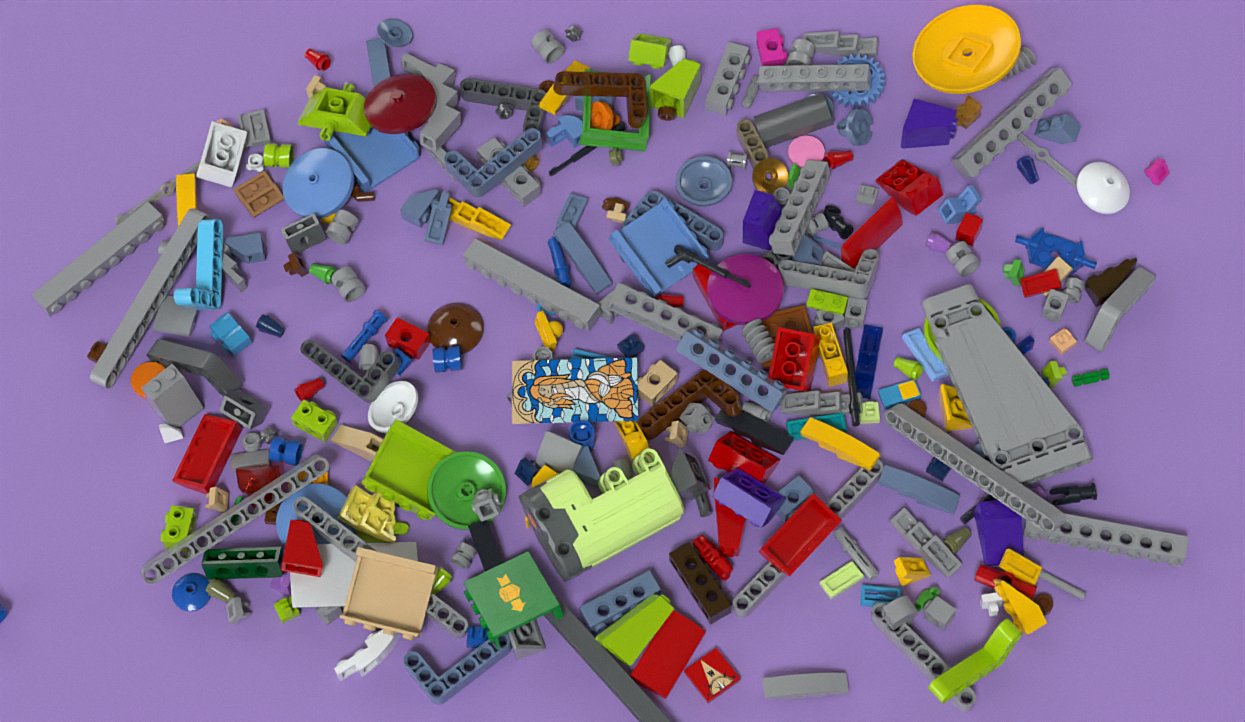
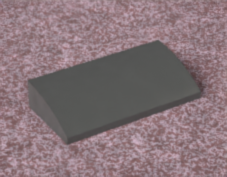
[754,93,834,148]

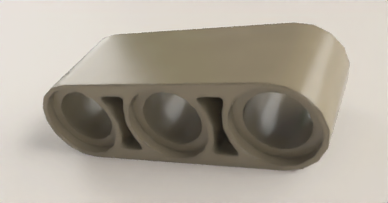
[737,119,768,169]

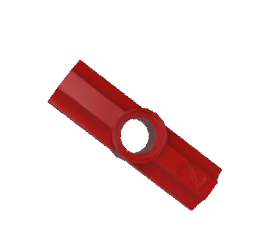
[974,564,1037,600]

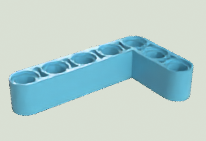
[174,219,223,311]

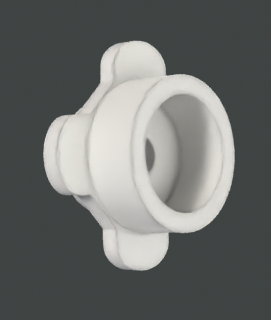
[246,154,264,172]

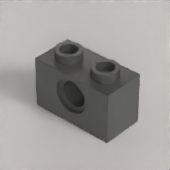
[281,213,327,254]
[219,389,268,429]

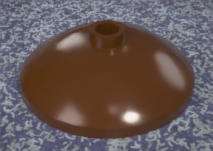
[427,303,484,354]

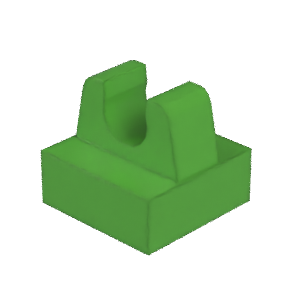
[1002,259,1025,286]

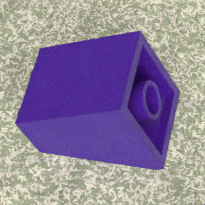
[901,98,958,149]
[742,190,782,251]

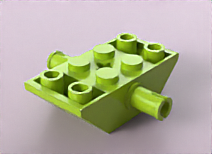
[297,83,372,141]

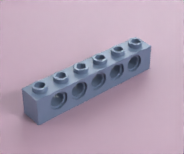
[675,328,788,412]

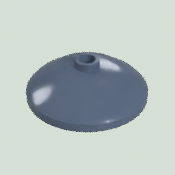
[676,156,732,207]

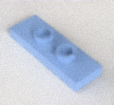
[902,328,949,382]

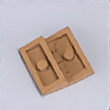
[233,170,284,218]

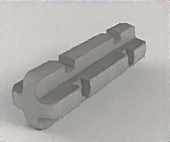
[742,75,760,108]

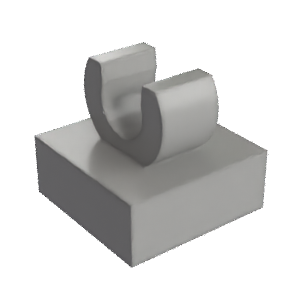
[856,184,879,208]
[226,597,250,624]

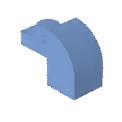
[546,115,582,148]
[937,185,982,224]

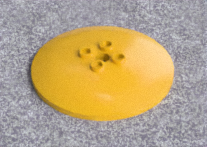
[912,5,1021,94]

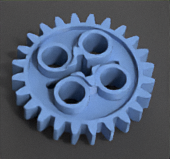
[828,53,885,109]

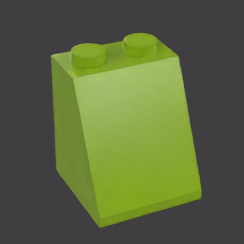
[650,58,701,118]

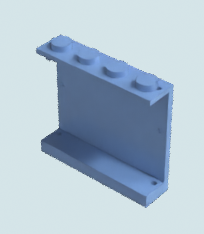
[324,127,420,192]
[608,197,709,298]

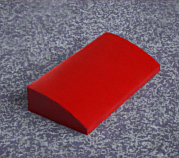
[841,197,902,270]
[172,414,242,494]
[758,493,842,577]
[630,610,706,699]

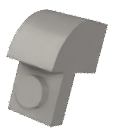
[882,596,920,630]

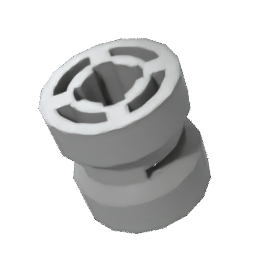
[806,212,829,236]
[1062,277,1085,304]
[533,347,553,360]
[450,542,477,570]

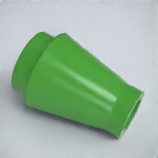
[309,263,337,284]

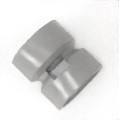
[531,29,564,64]
[786,39,815,66]
[325,209,359,245]
[945,241,980,277]
[331,267,365,302]

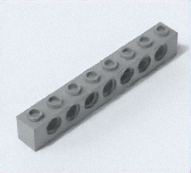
[950,67,1072,178]
[1023,513,1188,567]

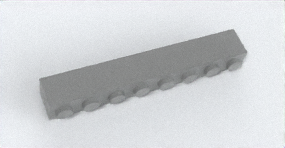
[32,202,165,317]
[463,238,601,331]

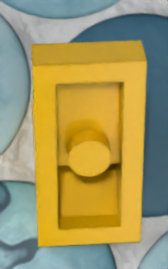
[893,557,931,586]

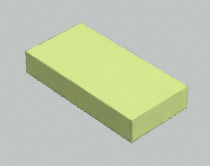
[820,561,864,599]

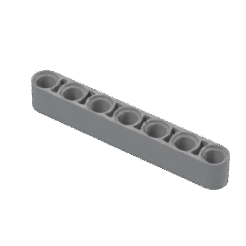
[871,603,976,712]

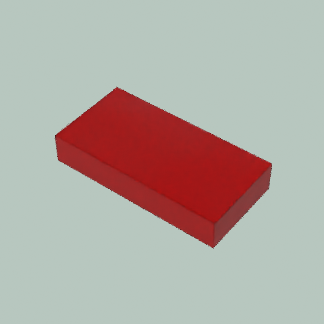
[1020,269,1062,298]

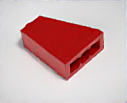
[281,519,323,577]

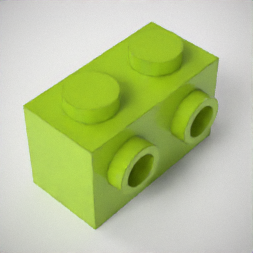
[291,399,338,443]
[160,505,197,552]

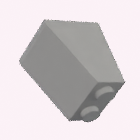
[141,364,204,429]

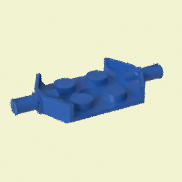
[1015,228,1097,277]

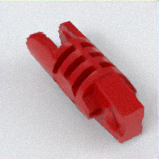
[692,535,733,581]

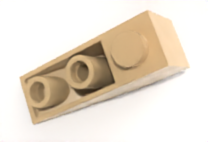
[331,425,383,462]

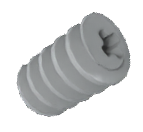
[1001,46,1036,82]
[742,319,775,363]

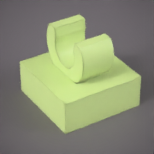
[859,401,880,424]

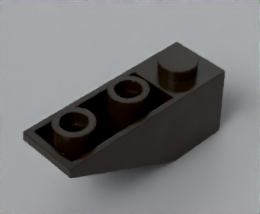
[1084,258,1138,307]

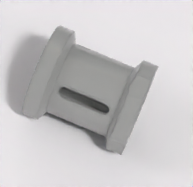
[727,151,747,170]

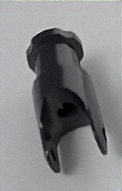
[1050,483,1097,506]

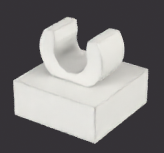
[980,593,1003,616]

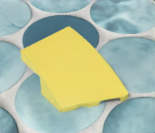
[337,485,396,543]

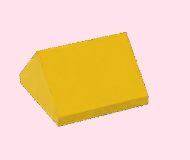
[938,384,972,432]

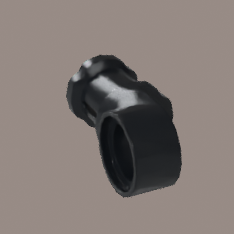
[823,205,854,239]

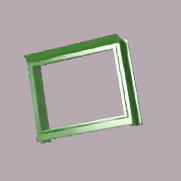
[580,69,651,152]

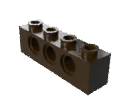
[669,542,732,625]

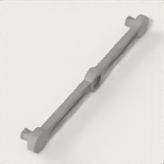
[995,114,1079,194]
[115,161,200,226]

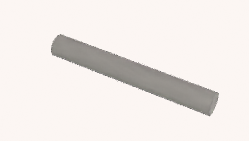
[1038,570,1086,600]

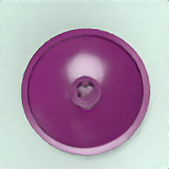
[707,254,784,325]

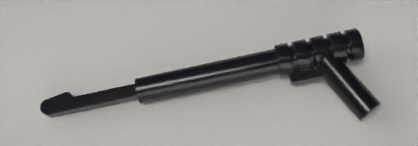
[549,122,626,176]
[665,245,751,288]

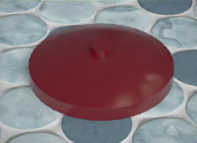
[364,74,437,134]

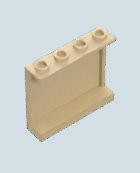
[339,547,438,641]

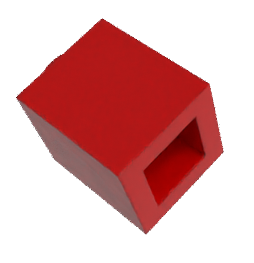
[955,213,983,247]

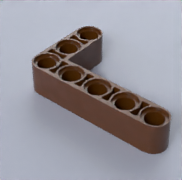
[553,71,647,129]
[638,370,742,440]

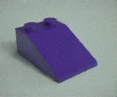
[974,501,1024,566]

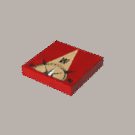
[684,648,740,703]

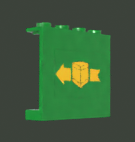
[463,551,564,649]

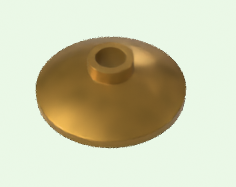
[752,158,788,195]

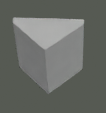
[507,620,546,660]

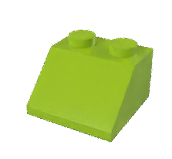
[628,33,673,69]

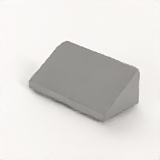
[230,449,271,473]

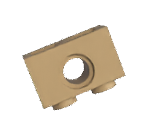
[637,360,678,408]

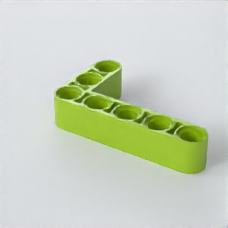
[928,619,1023,704]

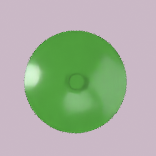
[427,451,506,530]

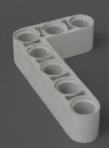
[778,249,879,299]
[1085,267,1157,352]

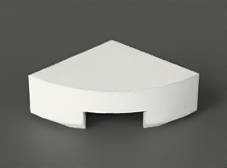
[159,424,183,443]

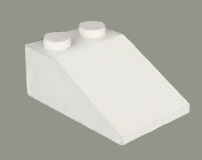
[196,121,247,187]

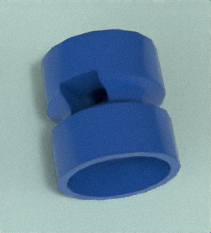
[432,346,462,373]
[569,420,596,453]
[269,436,303,466]

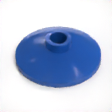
[172,574,211,611]

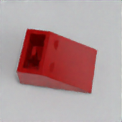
[875,159,944,216]

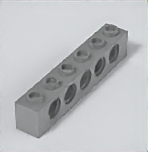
[758,64,872,92]
[769,160,831,256]
[607,283,722,352]

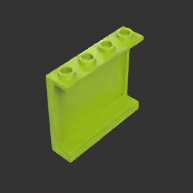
[361,419,457,521]

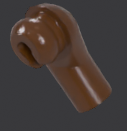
[351,183,375,202]
[602,197,630,212]

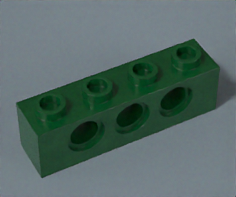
[201,547,285,580]

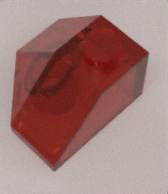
[236,464,280,508]

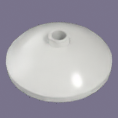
[1077,162,1130,214]
[368,381,418,433]

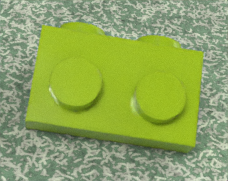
[807,289,848,315]

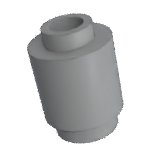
[359,344,379,374]

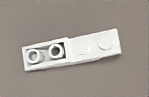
[334,629,401,681]

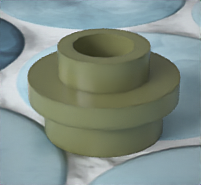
[609,148,623,166]

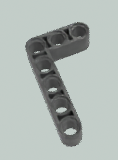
[460,78,547,141]
[146,339,243,397]
[300,340,401,403]

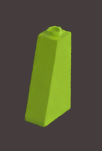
[595,594,674,666]

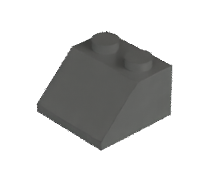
[669,448,711,500]

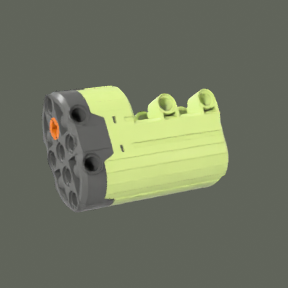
[519,448,684,582]

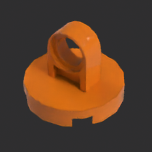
[590,101,620,130]

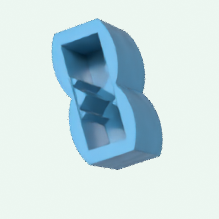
[209,312,252,356]

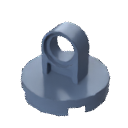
[836,109,873,146]

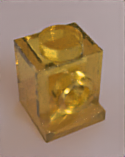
[956,95,982,129]

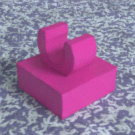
[1144,158,1170,185]

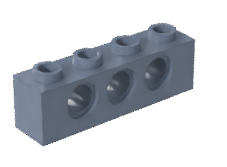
[579,570,661,634]

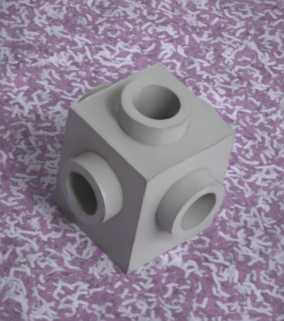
[679,403,715,434]
[471,488,502,522]

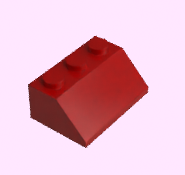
[768,327,821,392]
[708,431,781,484]

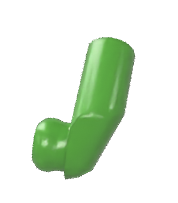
[914,587,940,610]

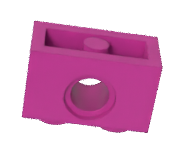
[756,28,787,66]

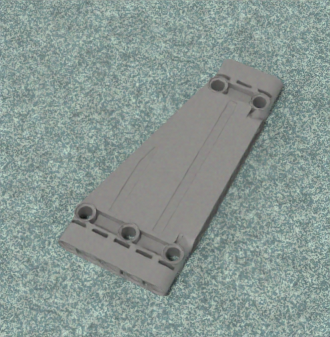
[921,284,1093,486]

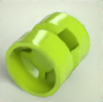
[263,143,294,168]

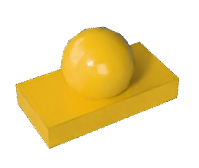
[534,311,563,352]
[999,548,1042,585]

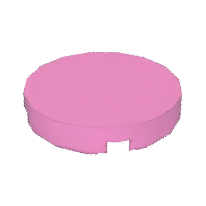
[788,135,825,169]

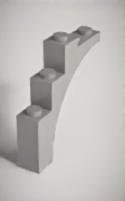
[401,53,461,152]

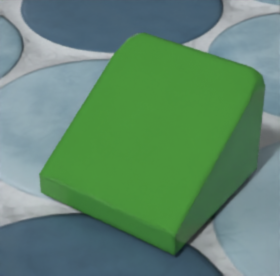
[788,163,801,189]

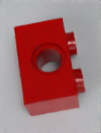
[385,317,431,360]

